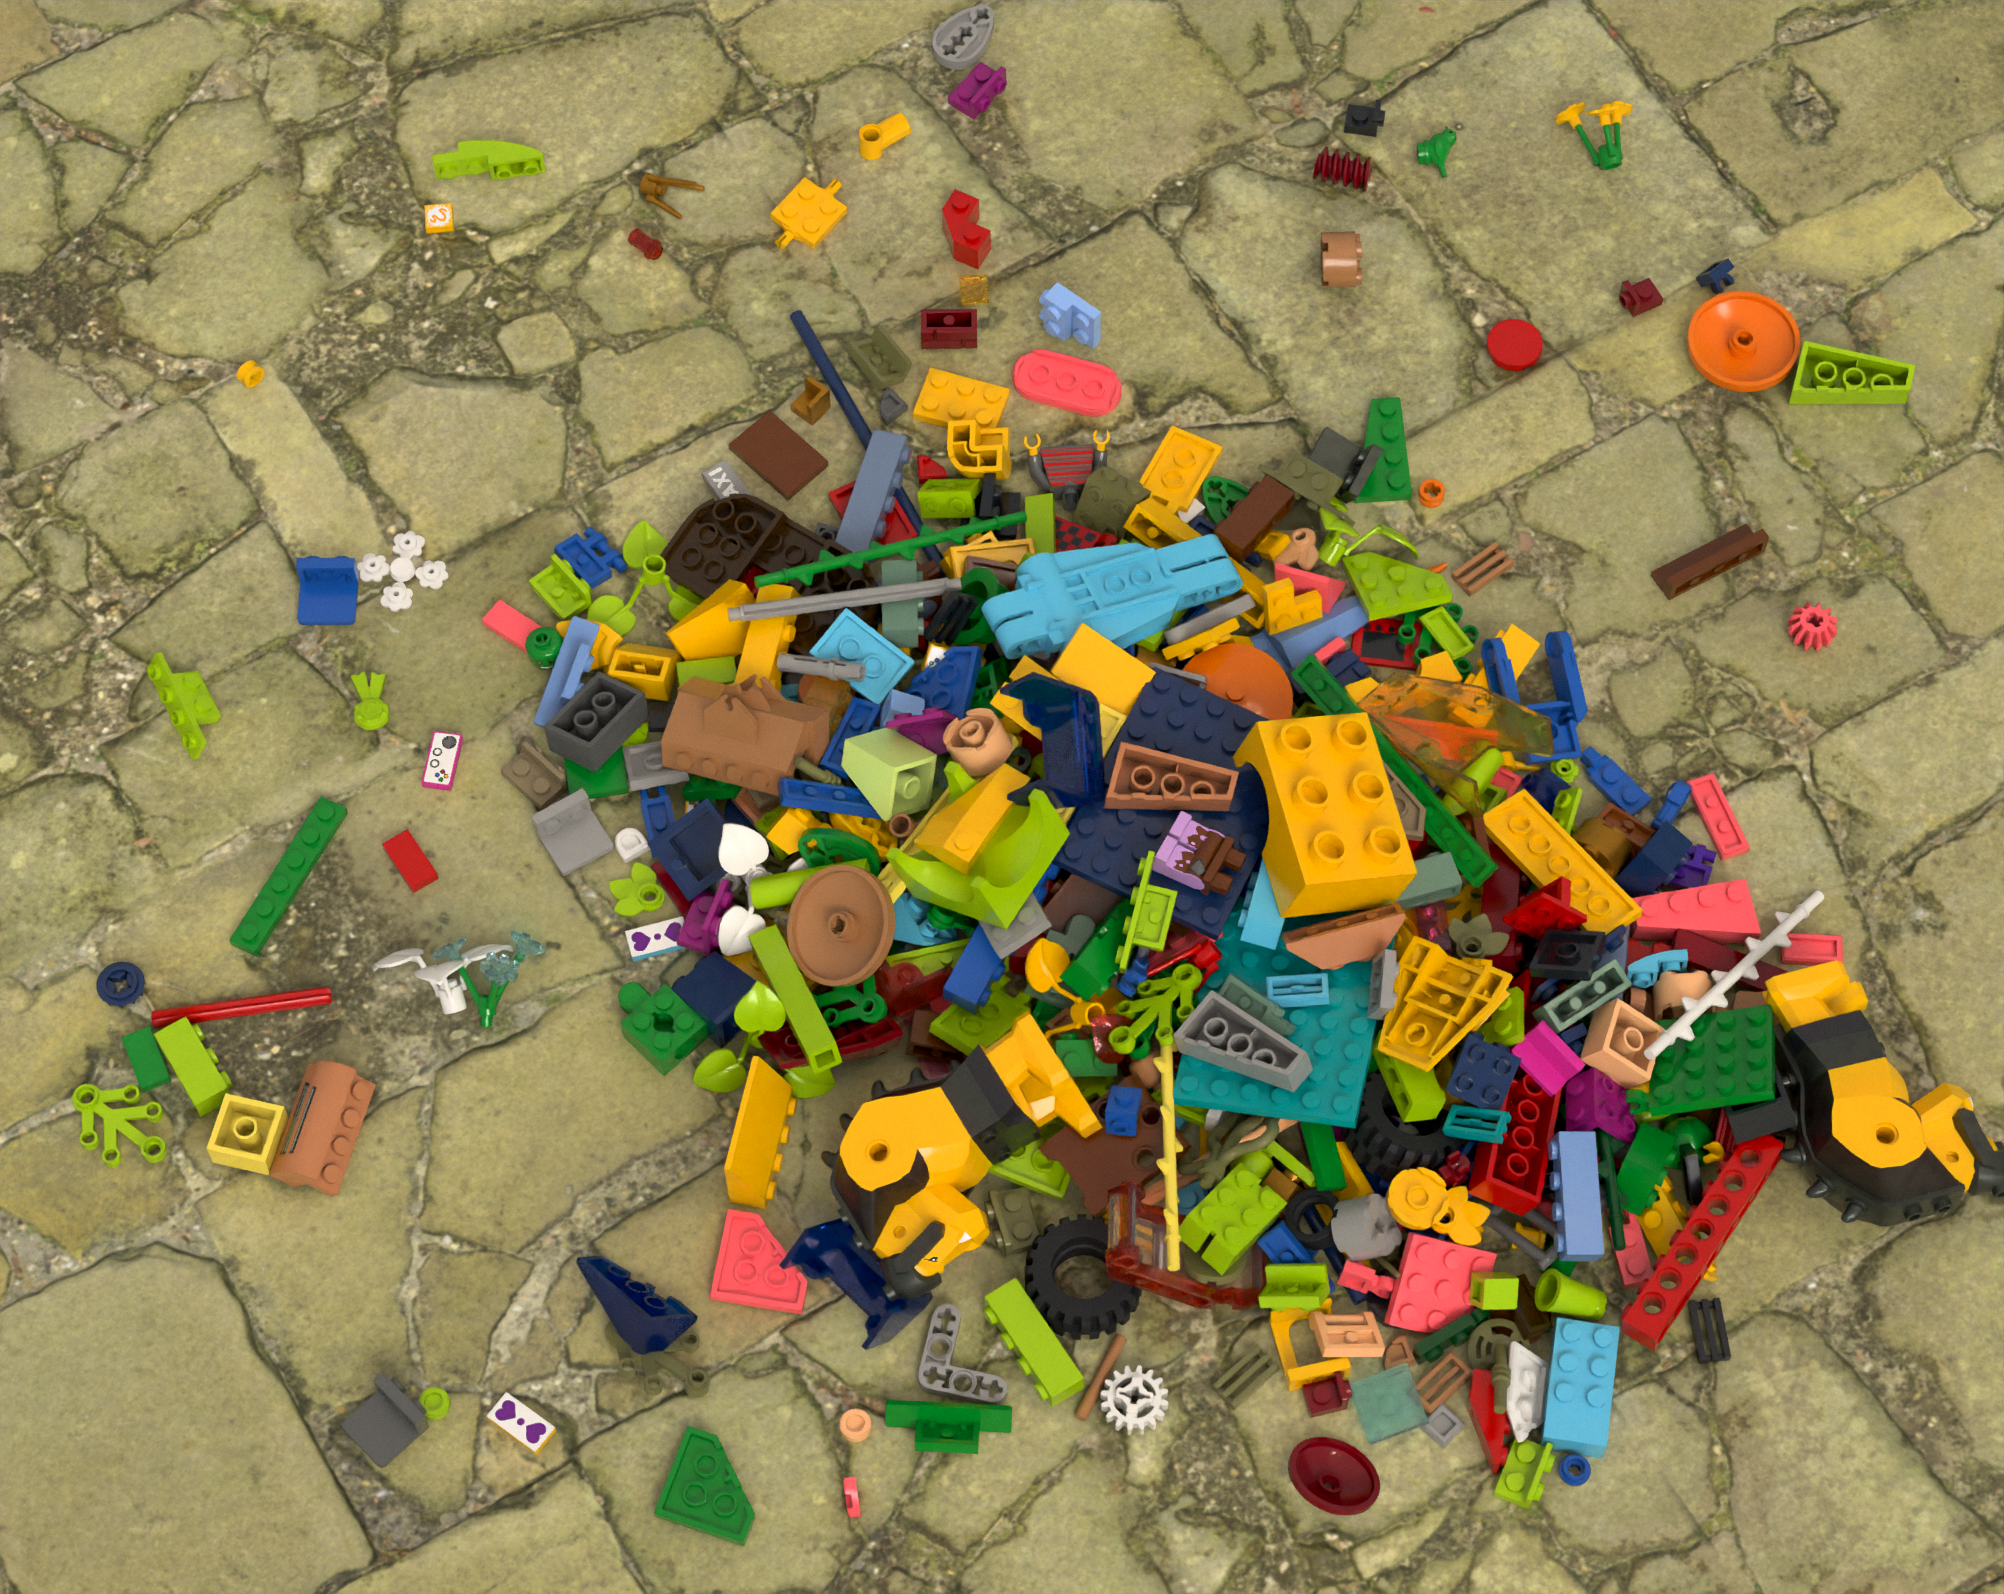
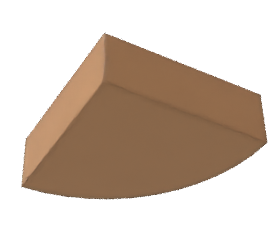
[1384,1333,1416,1375]

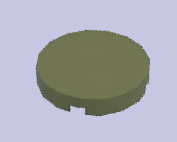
[1183,1235,1245,1285]

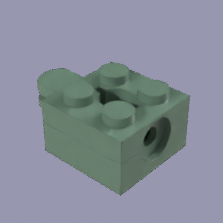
[1023,914,1095,1009]

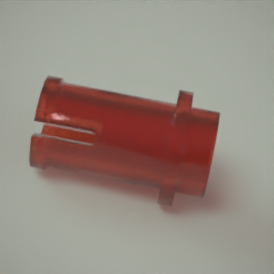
[628,228,663,260]

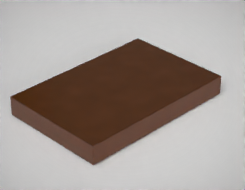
[729,410,829,501]

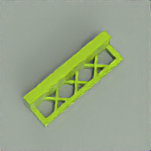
[884,938,1009,997]

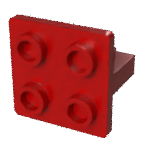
[1503,876,1587,942]

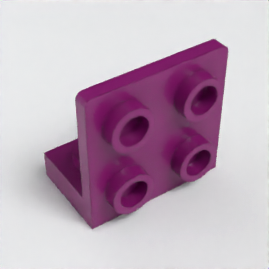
[886,707,959,756]
[676,879,735,956]

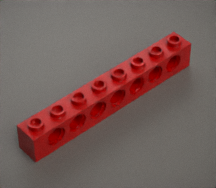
[1620,1135,1785,1351]

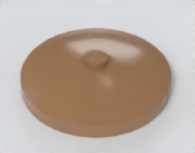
[787,865,895,987]

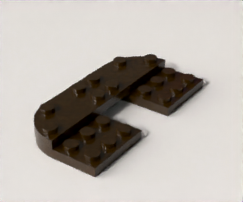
[660,493,881,657]

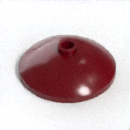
[1288,1437,1380,1515]

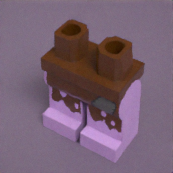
[1153,810,1247,896]

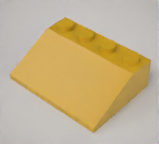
[724,1056,798,1210]

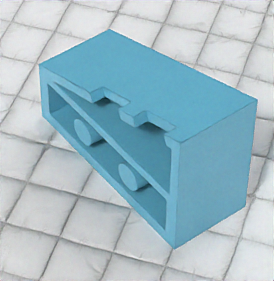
[1238,857,1285,950]

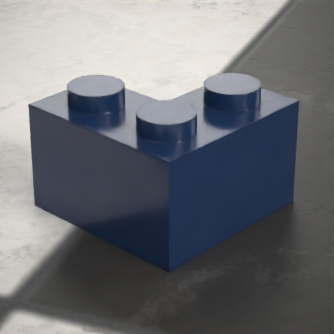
[1614,820,1693,898]

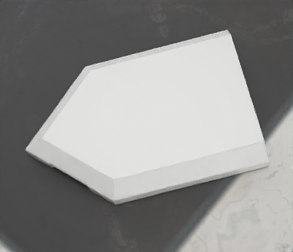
[1506,1341,1549,1443]

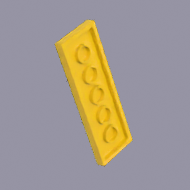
[1483,789,1643,936]

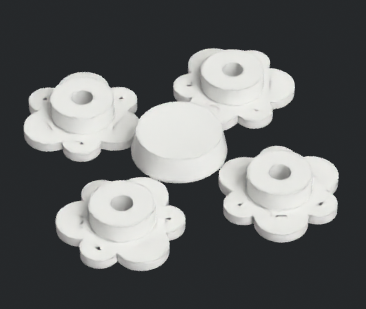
[357,531,449,612]

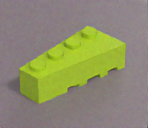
[1788,341,1916,405]

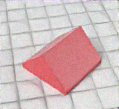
[1275,563,1346,613]

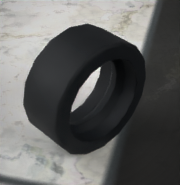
[1285,1187,1339,1251]

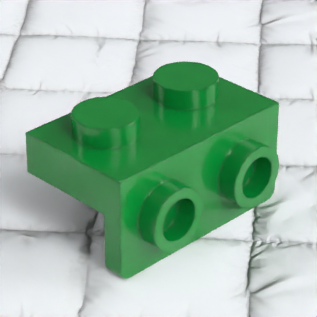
[1052,1033,1118,1077]

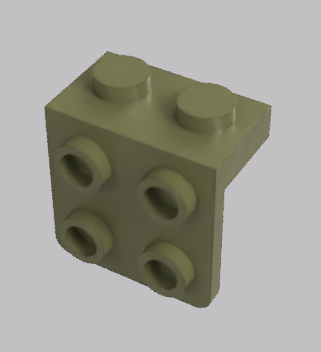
[1072,466,1151,544]

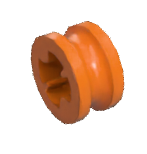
[1418,479,1445,508]

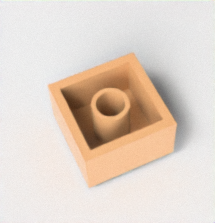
[1580,998,1665,1089]

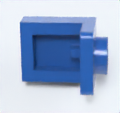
[1105,1085,1143,1137]

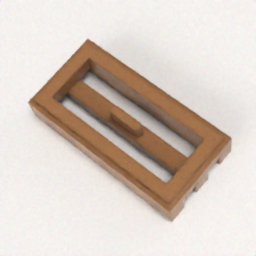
[1451,542,1514,597]
[1407,1350,1473,1416]

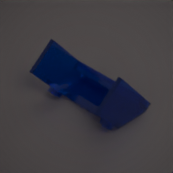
[1000,672,1106,809]
[779,1218,933,1350]

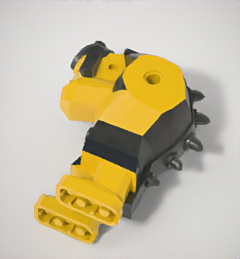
[1762,960,2004,1227]
[821,1010,1103,1302]

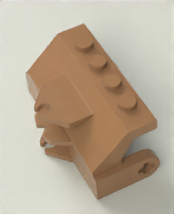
[661,674,830,796]

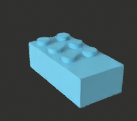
[1540,1317,1620,1458]

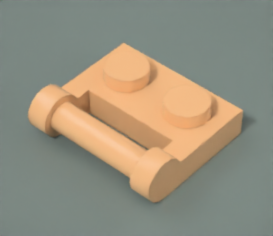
[1309,1311,1385,1357]

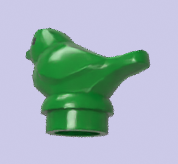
[1417,126,1457,178]

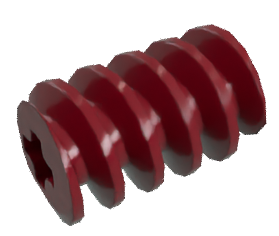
[1313,146,1372,192]

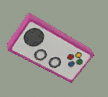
[421,731,463,791]

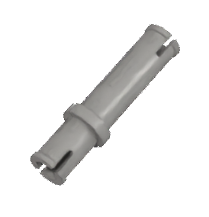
[777,652,866,682]

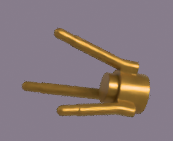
[640,172,705,219]

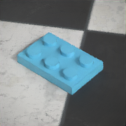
[809,608,915,705]

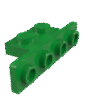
[885,1400,1012,1454]

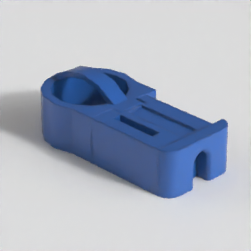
[1650,779,1693,830]

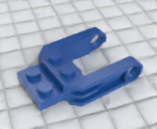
[1481,631,1588,765]

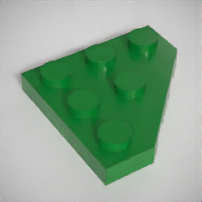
[654,1426,755,1546]

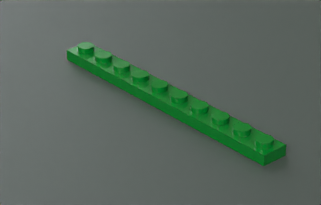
[1291,653,1499,888]

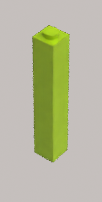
[748,924,843,1075]

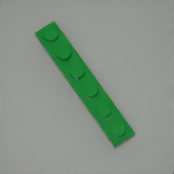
[229,796,348,957]

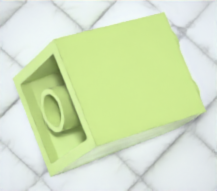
[841,727,937,822]

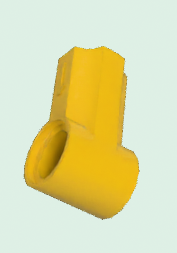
[859,113,911,160]

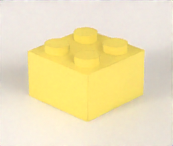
[206,1093,289,1175]

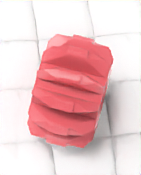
[1788,602,1837,652]

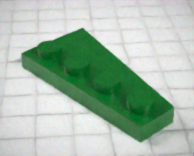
[1355,397,1412,503]

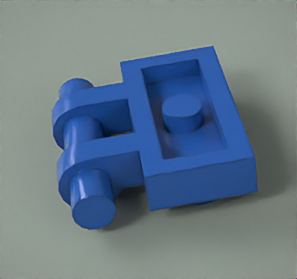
[554,527,628,590]

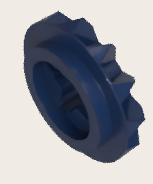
[96,962,146,1008]

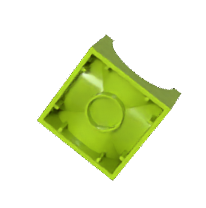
[885,761,1070,930]

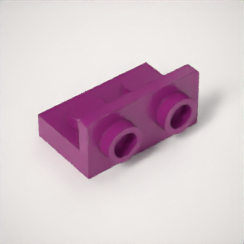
[948,62,1007,119]

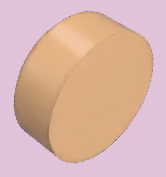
[840,1408,872,1442]

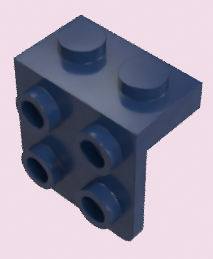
[1445,1030,1522,1110]

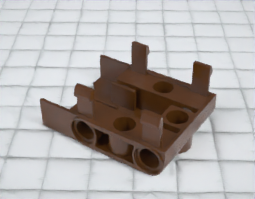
[1038,1074,1192,1220]

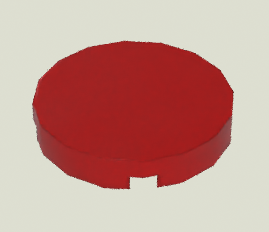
[1486,319,1543,371]

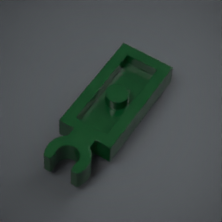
[1412,1308,1491,1365]

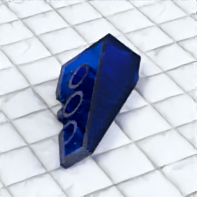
[576,1256,698,1355]

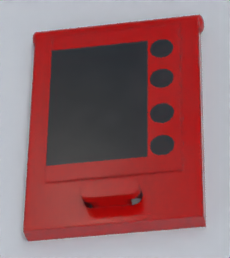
[1351,618,1426,671]

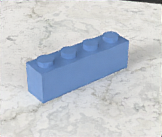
[1548,1131,1604,1261]

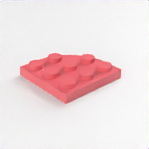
[1384,1232,1497,1333]

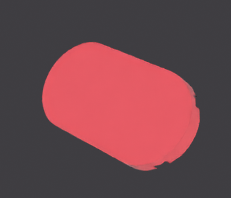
[1012,349,1122,417]

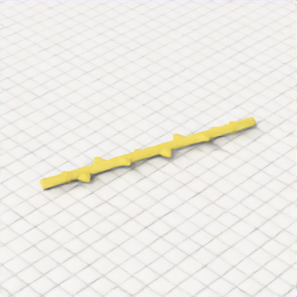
[1153,1021,1183,1271]

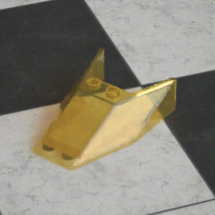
[1357,672,1555,820]

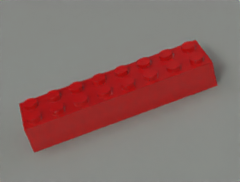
[1468,969,1575,1216]

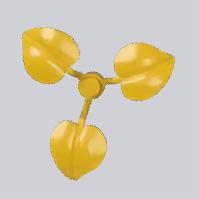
[1025,938,1129,1050]

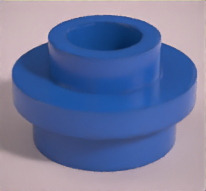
[1558,1454,1591,1486]

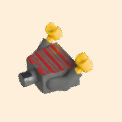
[1022,430,1110,511]

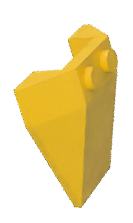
[1377,935,1513,1073]

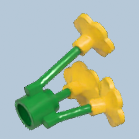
[1555,101,1633,170]

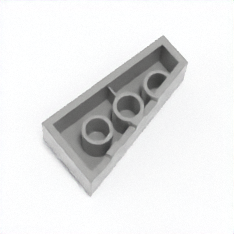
[1173,990,1313,1092]

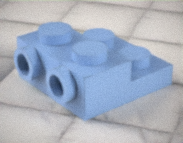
[1039,282,1101,350]

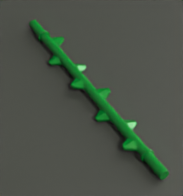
[754,511,1027,588]

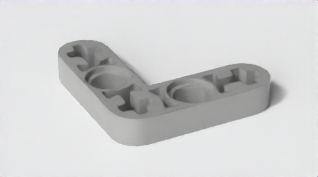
[918,1304,1007,1405]

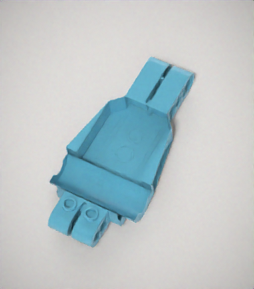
[981,534,1243,659]

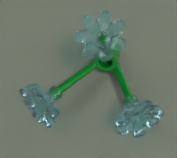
[431,931,547,1027]

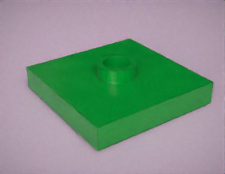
[564,745,629,799]

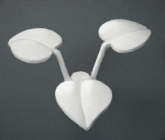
[718,823,810,956]
[373,944,513,1014]

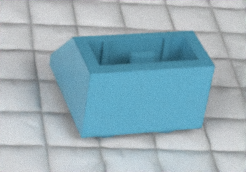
[893,893,959,946]

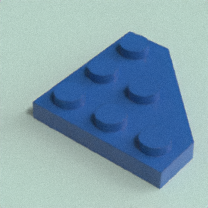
[903,646,983,721]

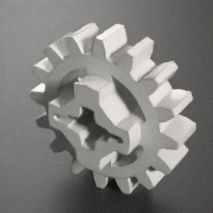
[1100,1365,1169,1435]

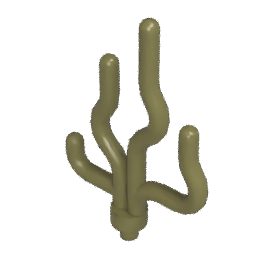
[1177,1111,1280,1190]

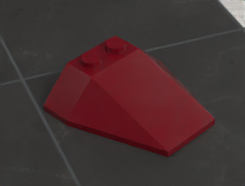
[758,983,903,1070]

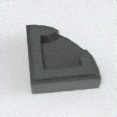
[880,387,908,426]

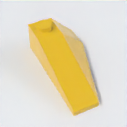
[915,763,1031,876]

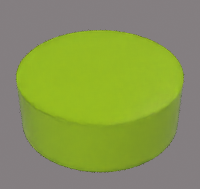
[418,1387,451,1420]

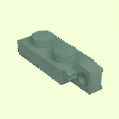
[1218,974,1296,1037]

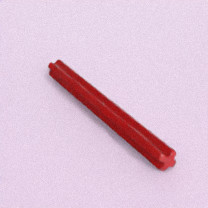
[151,986,332,1028]

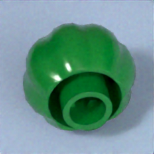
[1662,1114,1714,1170]

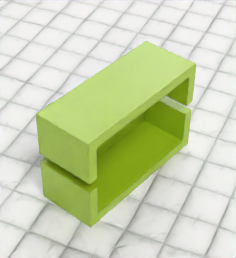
[1179,1162,1287,1275]

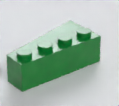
[1059,898,1137,1002]

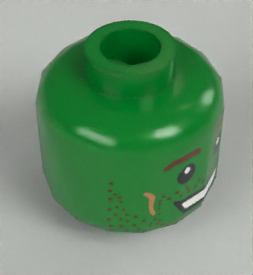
[525,627,563,670]

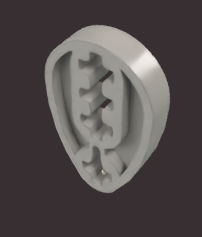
[932,5,994,70]

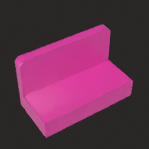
[1509,1020,1586,1097]

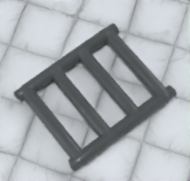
[1481,1160,1608,1271]

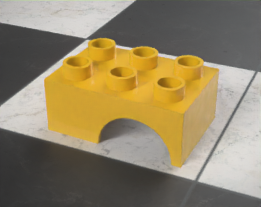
[1233,712,1417,918]

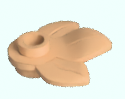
[1273,528,1319,572]

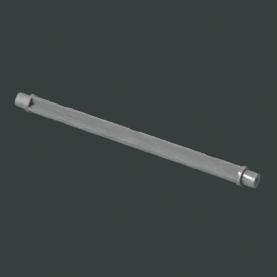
[727,577,962,622]

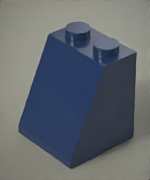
[671,951,756,1049]

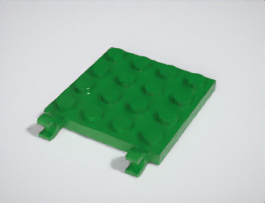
[1626,1004,1775,1117]

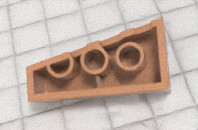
[1104,742,1239,811]

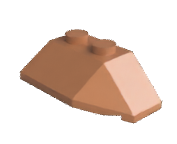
[1280,902,1406,970]

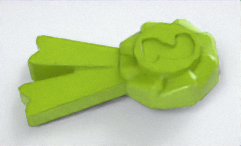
[351,672,390,730]

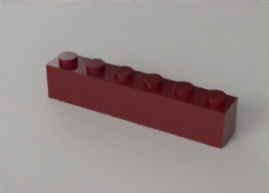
[1481,835,1530,974]

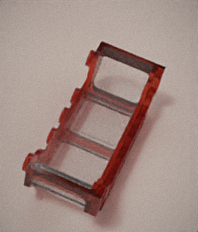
[1105,1181,1266,1310]

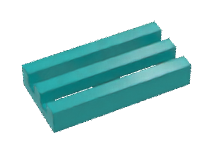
[1442,1104,1512,1144]

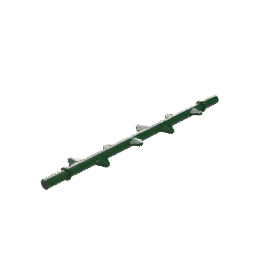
[1577,980,1630,1251]

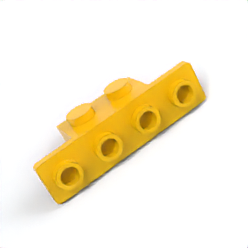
[1636,1175,1719,1282]

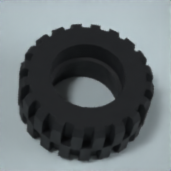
[1342,1069,1465,1182]
[1024,1214,1143,1340]

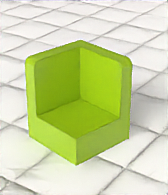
[1469,1272,1519,1310]

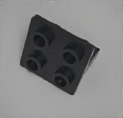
[960,473,1021,539]

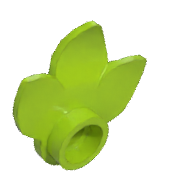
[609,862,665,917]

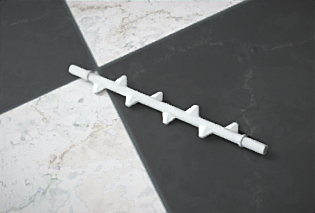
[1644,891,1824,1060]

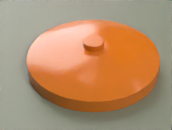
[1687,291,1801,392]
[1183,643,1293,720]

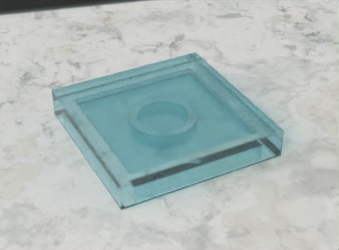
[1350,1363,1429,1445]

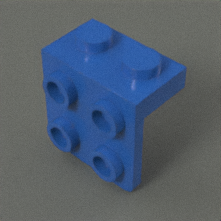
[296,556,359,625]

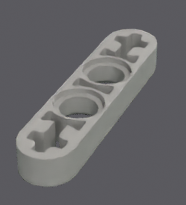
[1163,593,1256,646]

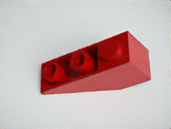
[1467,1368,1511,1474]

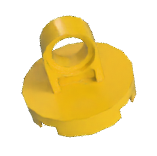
[1386,1167,1450,1230]

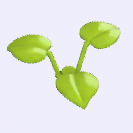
[1318,496,1419,567]
[587,520,704,636]
[693,980,836,1099]

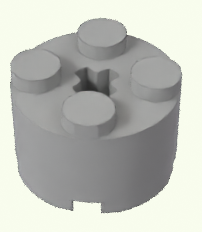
[1331,1194,1402,1262]

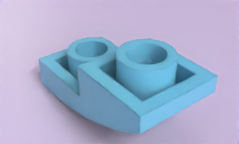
[1626,949,1688,988]

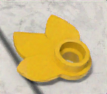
[1431,1186,1490,1246]

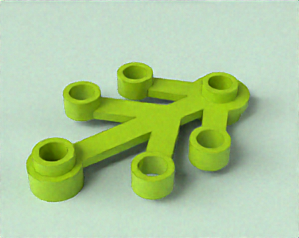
[1108,964,1202,1054]
[72,1084,167,1168]

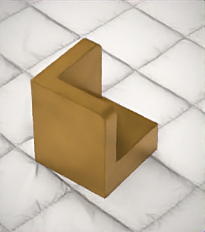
[791,375,831,426]

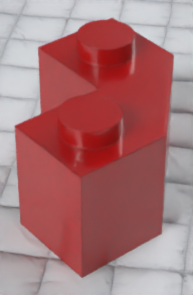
[942,189,991,269]

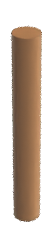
[1075,1334,1127,1421]

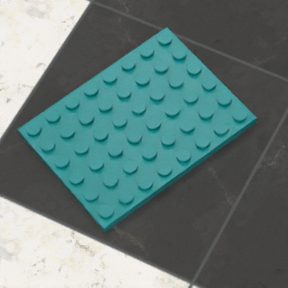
[1173,897,1398,1128]

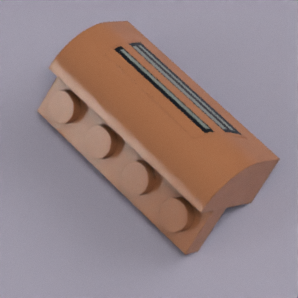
[269,1061,376,1197]

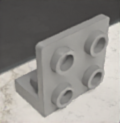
[531,788,614,876]
[1367,949,1399,1021]

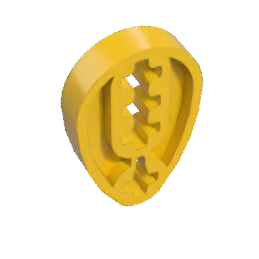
[829,812,897,862]

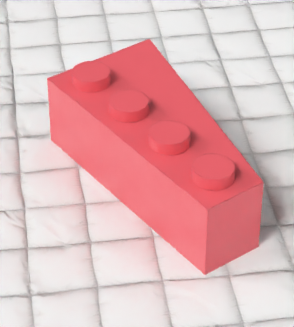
[1629,879,1761,946]

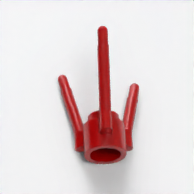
[1147,938,1223,995]

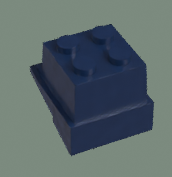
[647,797,729,901]

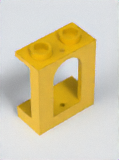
[1269,1298,1351,1392]

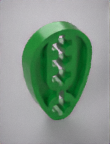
[1202,476,1250,525]
[798,828,881,877]

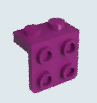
[1565,1067,1636,1145]

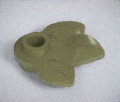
[1448,913,1509,960]

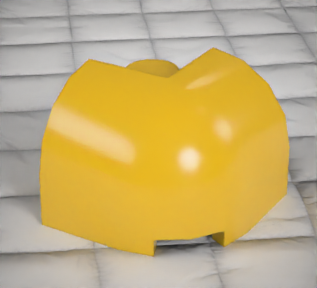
[947,420,1012,481]

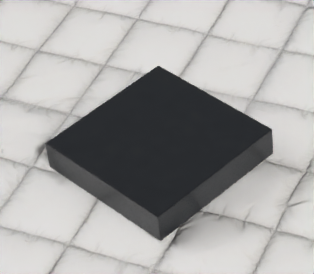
[1529,928,1607,981]

